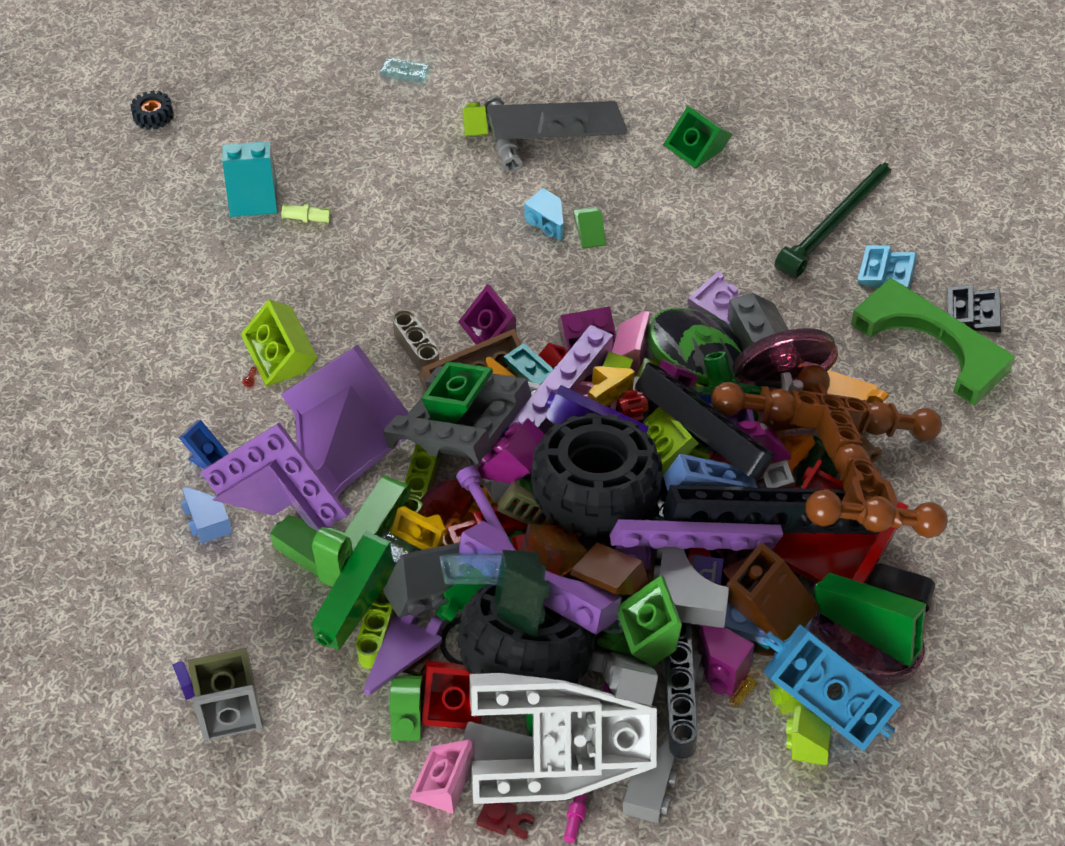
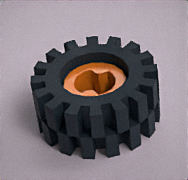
[130,91,174,130]

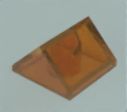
[520,524,588,576]

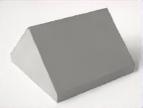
[193,685,263,741]

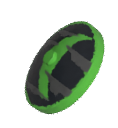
[647,308,744,385]

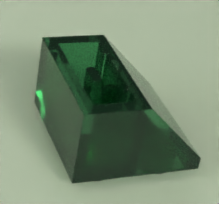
[494,550,550,636]

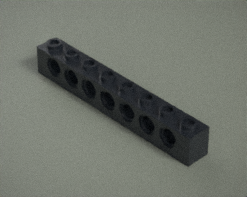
[662,485,880,535]

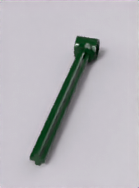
[774,162,892,279]

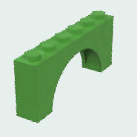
[851,277,1015,406]

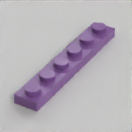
[610,520,783,551]

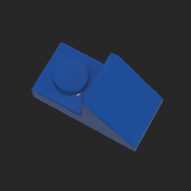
[178,420,229,469]

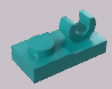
[504,343,554,385]

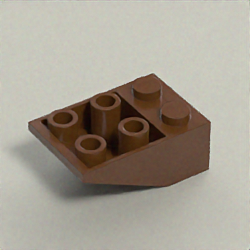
[725,542,820,642]

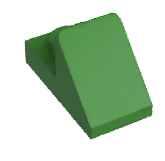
[573,207,606,249]

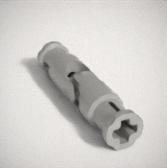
[484,96,522,172]

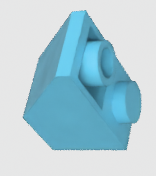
[524,188,563,241]

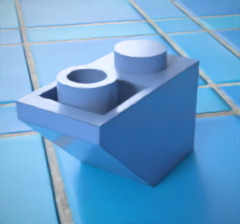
[180,487,233,544]

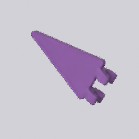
[364,614,445,695]

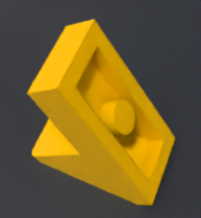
[588,366,635,407]
[391,506,445,550]

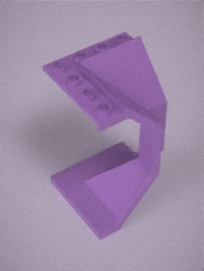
[200,344,409,531]

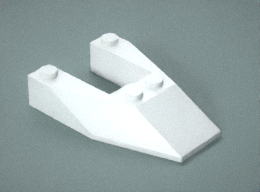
[470,673,657,804]

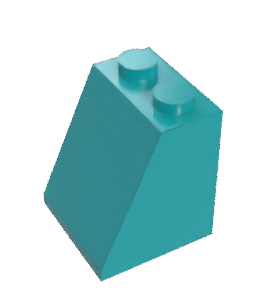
[222,141,277,217]

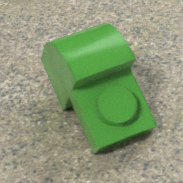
[389,675,423,741]

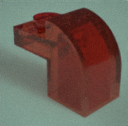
[418,479,475,525]

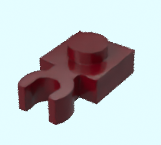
[476,802,534,839]

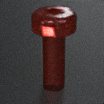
[242,367,257,387]

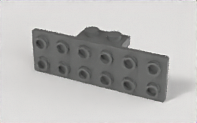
[486,101,627,140]

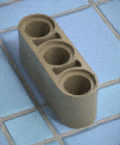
[392,310,439,371]

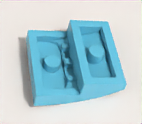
[858,245,917,289]

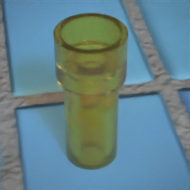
[729,676,757,708]

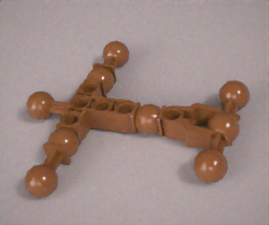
[711,365,948,538]

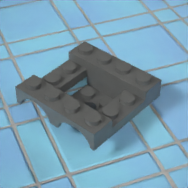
[383,366,532,464]

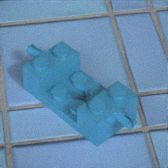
[763,625,901,751]

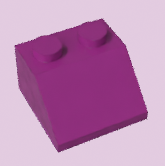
[697,625,754,697]

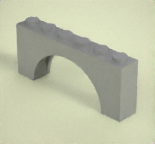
[653,490,729,628]

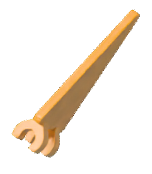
[797,362,889,405]

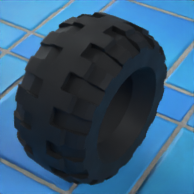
[531,413,662,538]
[458,580,595,684]

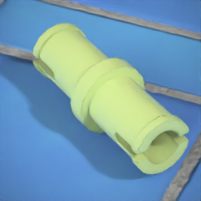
[282,203,331,223]

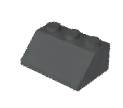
[727,293,804,364]
[383,542,474,618]

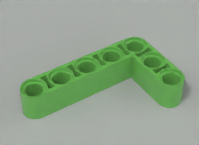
[312,475,411,587]

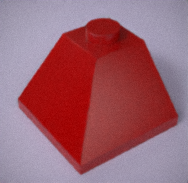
[421,661,482,729]

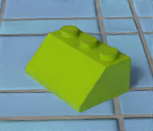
[241,299,318,387]

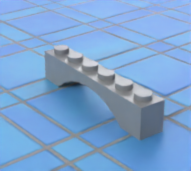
[623,653,705,823]

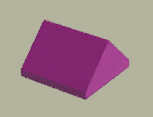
[458,284,517,344]

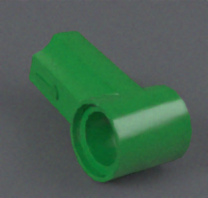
[703,351,738,390]

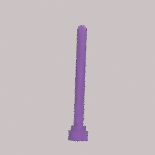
[456,465,513,546]

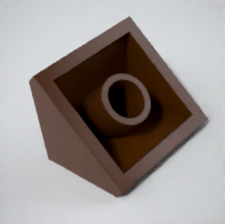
[570,542,649,595]

